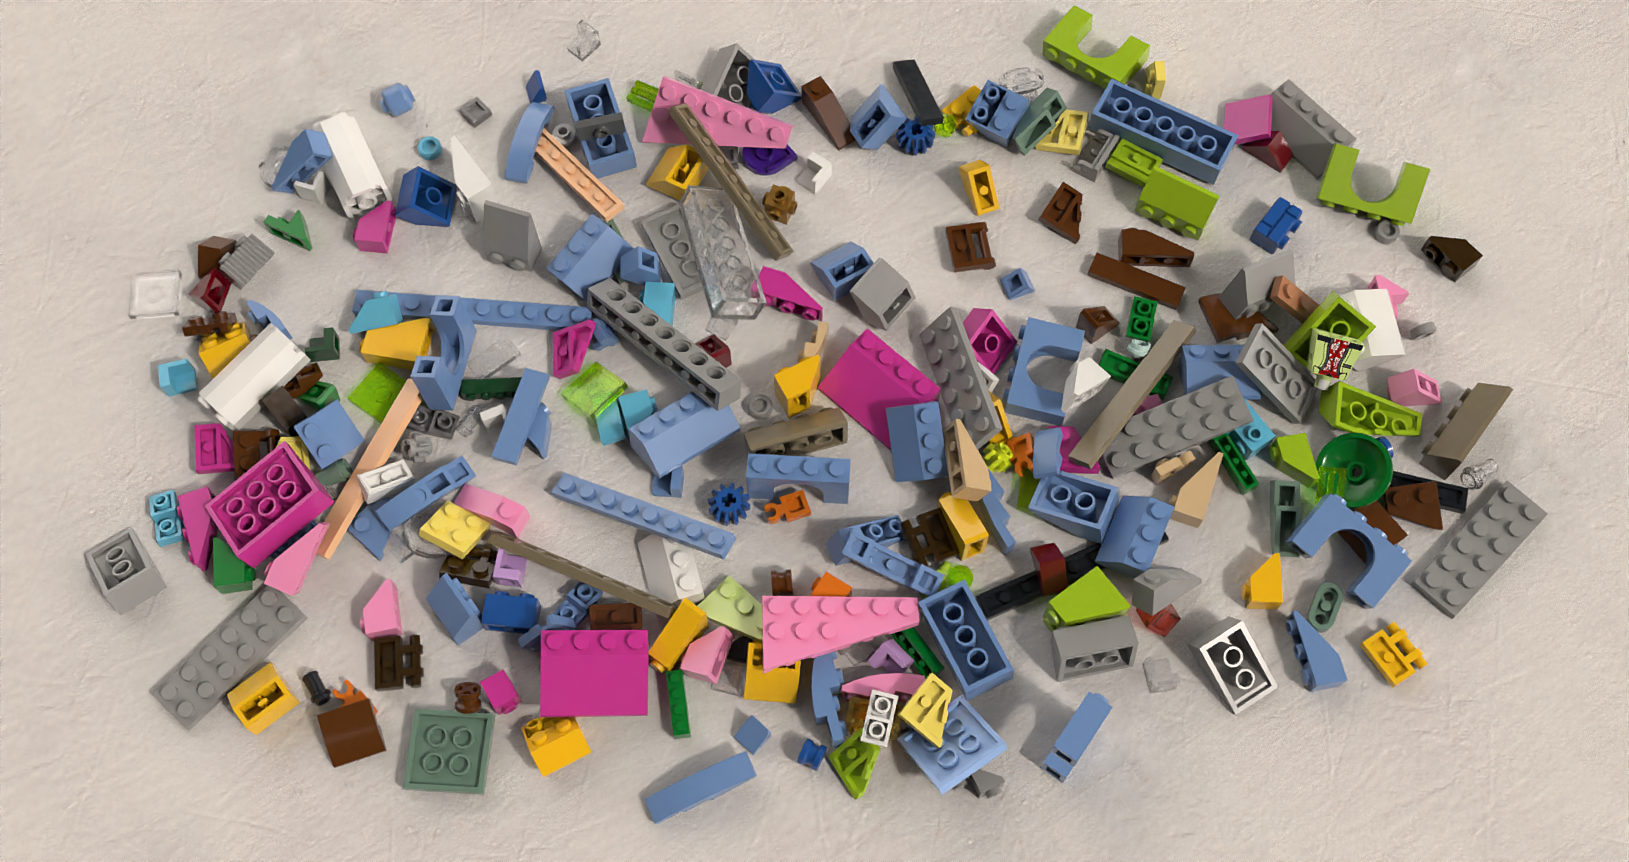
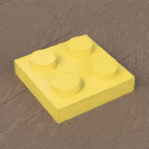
[419,500,491,560]

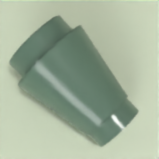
[315,458,353,487]

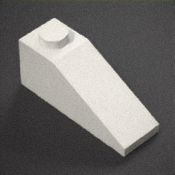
[1061,357,1111,413]

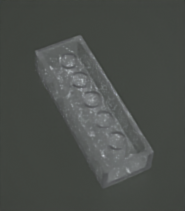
[678,185,767,320]

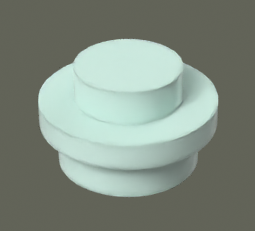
[1127,339,1151,359]

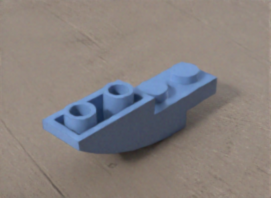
[375,456,476,533]
[812,651,848,748]

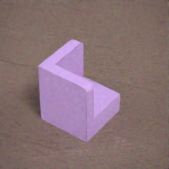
[493,549,528,588]
[867,639,914,673]

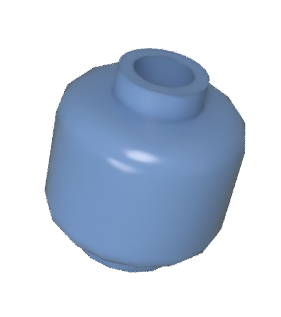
[379,83,416,117]

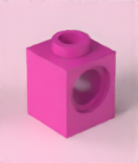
[480,669,522,715]

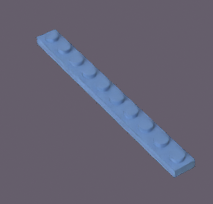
[352,290,594,331]

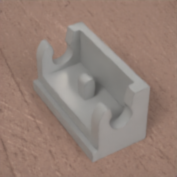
[1072,129,1120,183]

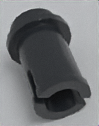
[302,671,331,706]

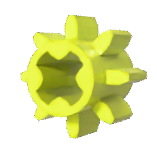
[982,442,1013,473]

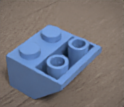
[965,80,1029,148]
[850,84,907,150]
[811,242,874,301]
[426,573,484,646]

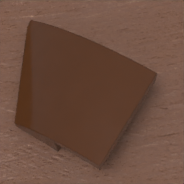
[1198,293,1279,343]

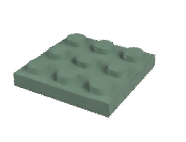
[403,709,495,795]

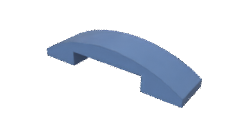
[505,102,555,184]
[841,530,945,597]

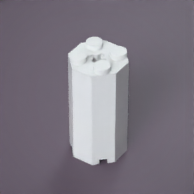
[312,112,392,218]
[198,323,310,431]

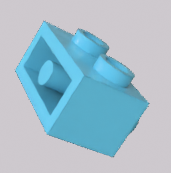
[1227,399,1276,460]

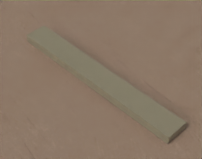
[668,103,794,261]
[1068,320,1196,470]
[488,532,679,618]

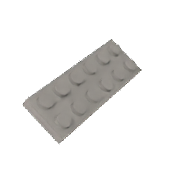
[919,306,1003,450]
[1102,376,1254,479]
[1411,480,1548,619]
[152,586,308,731]

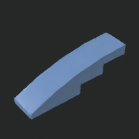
[978,469,1016,555]
[645,751,757,824]

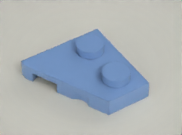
[347,497,394,561]
[518,614,576,652]

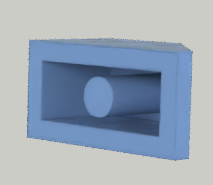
[527,402,552,459]

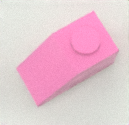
[1387,368,1442,406]
[360,579,403,641]
[680,626,735,684]

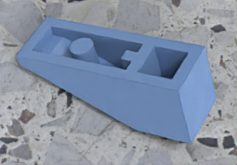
[272,129,333,194]

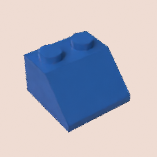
[395,166,457,227]

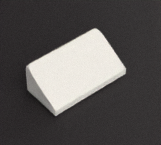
[357,459,415,504]

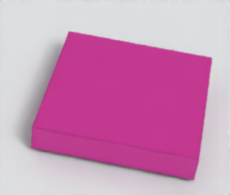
[1224,94,1273,145]

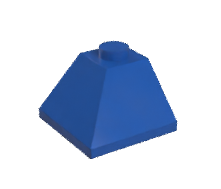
[747,59,802,114]

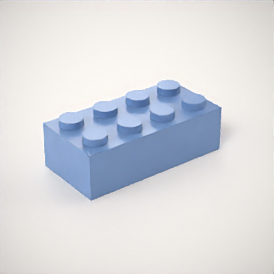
[564,78,637,179]
[918,580,1014,701]

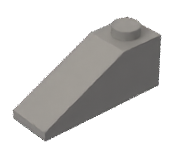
[1132,568,1202,616]

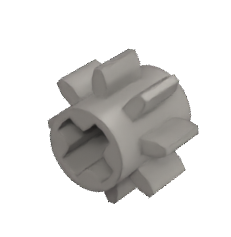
[401,432,433,463]

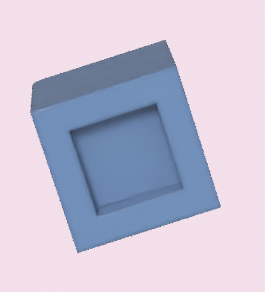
[652,466,684,498]

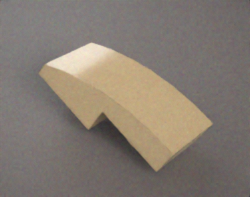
[798,322,828,363]

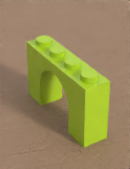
[1042,5,1150,90]
[1316,143,1431,227]

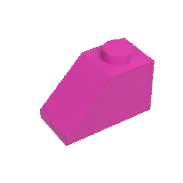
[353,201,396,254]

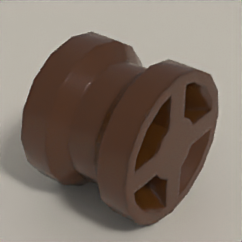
[771,569,793,596]
[454,682,482,714]

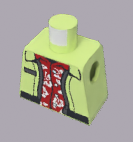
[1307,328,1364,390]

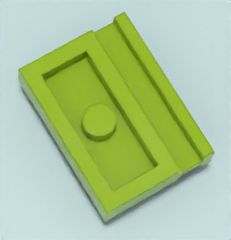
[1105,138,1163,187]

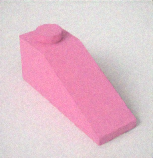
[453,484,530,538]
[264,521,330,596]

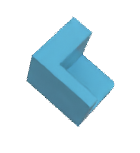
[158,359,198,397]

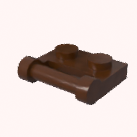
[945,222,996,273]
[233,429,280,481]

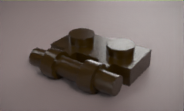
[900,508,960,567]
[439,546,498,589]
[374,635,424,692]

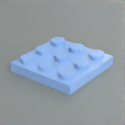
[897,695,1008,795]

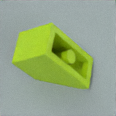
[1269,433,1320,488]

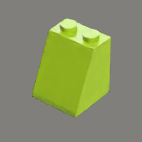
[1042,566,1131,632]

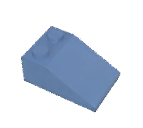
[1028,470,1119,544]

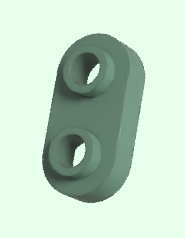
[1306,582,1343,633]

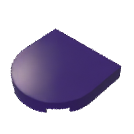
[742,144,797,176]

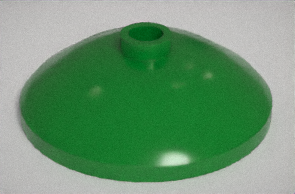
[1315,433,1393,508]

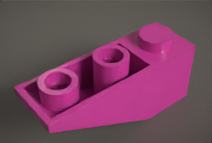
[753,266,823,322]
[177,486,218,572]

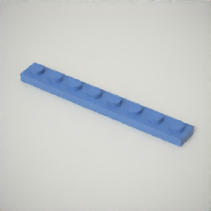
[551,472,736,560]

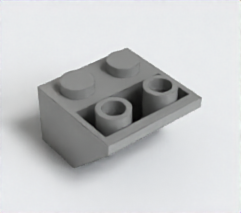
[850,257,916,331]

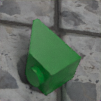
[213,537,256,594]

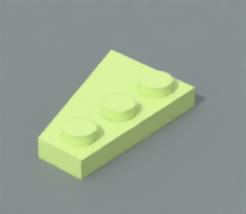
[698,575,762,643]

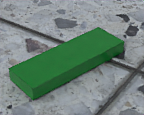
[1098,349,1173,400]

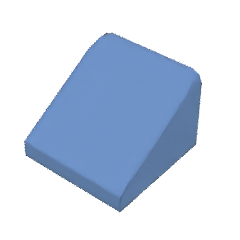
[1000,268,1035,300]
[734,715,771,755]

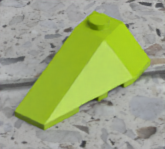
[1319,381,1422,437]

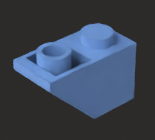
[620,246,661,287]

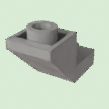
[952,769,1005,799]

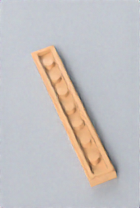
[316,378,423,560]

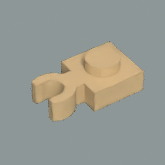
[1151,451,1196,485]

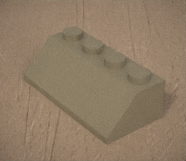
[1419,382,1514,480]
[744,407,848,456]

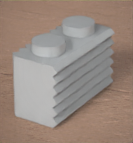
[218,234,275,290]

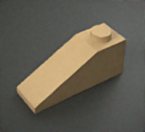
[942,419,992,501]
[1169,452,1224,528]

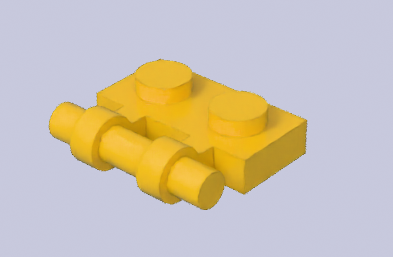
[941,84,981,137]
[1360,621,1428,688]

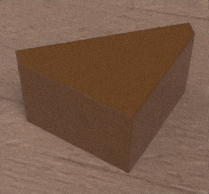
[198,236,237,279]
[1076,306,1120,344]

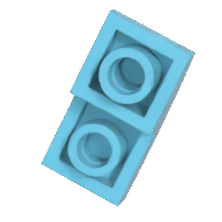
[593,391,627,446]
[149,489,185,547]

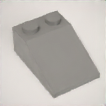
[484,200,542,272]
[85,527,167,616]
[1187,616,1278,715]

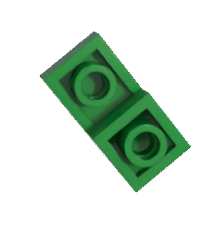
[1125,296,1158,342]

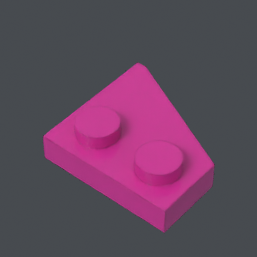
[195,423,234,474]

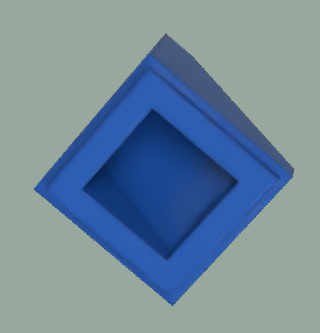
[526,70,547,104]

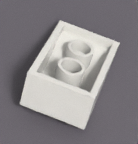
[450,135,498,223]

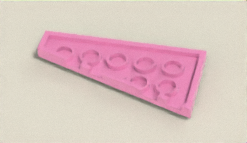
[642,76,794,149]
[762,596,919,673]

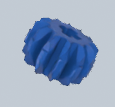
[896,115,935,156]
[708,483,751,526]

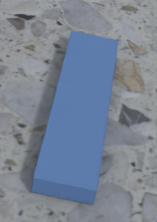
[492,368,550,466]

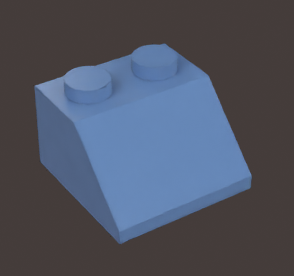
[294,399,365,469]

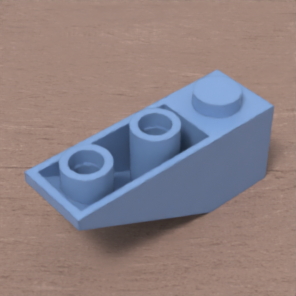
[825,515,904,566]
[1286,610,1347,692]

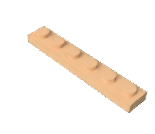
[535,128,625,222]

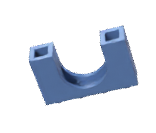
[411,295,477,411]
[1002,317,1085,426]
[746,453,850,504]
[1286,494,1412,609]
[1040,692,1113,783]

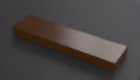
[1087,253,1186,310]

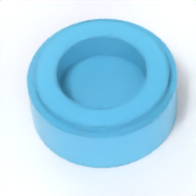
[418,136,442,160]

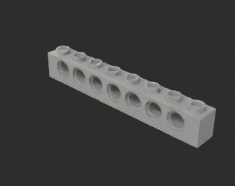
[587,278,742,411]

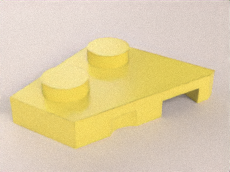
[1144,61,1166,100]
[898,673,953,748]

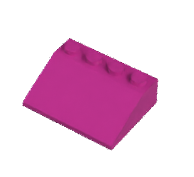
[818,328,941,450]
[205,441,334,568]
[540,630,648,717]

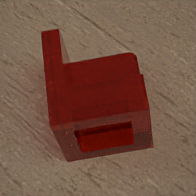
[1136,604,1181,637]

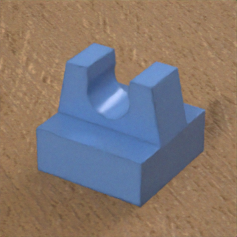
[591,319,620,351]

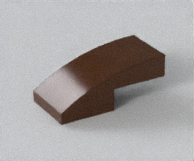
[284,362,323,399]

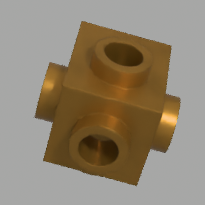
[762,184,798,225]

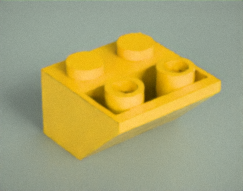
[646,144,709,204]
[199,321,252,379]
[774,354,820,419]
[743,643,801,704]
[227,662,301,735]
[521,717,592,777]

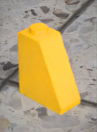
[360,318,435,370]
[937,491,989,561]
[648,597,709,673]

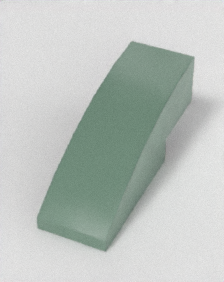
[1012,87,1067,156]
[1270,480,1302,558]

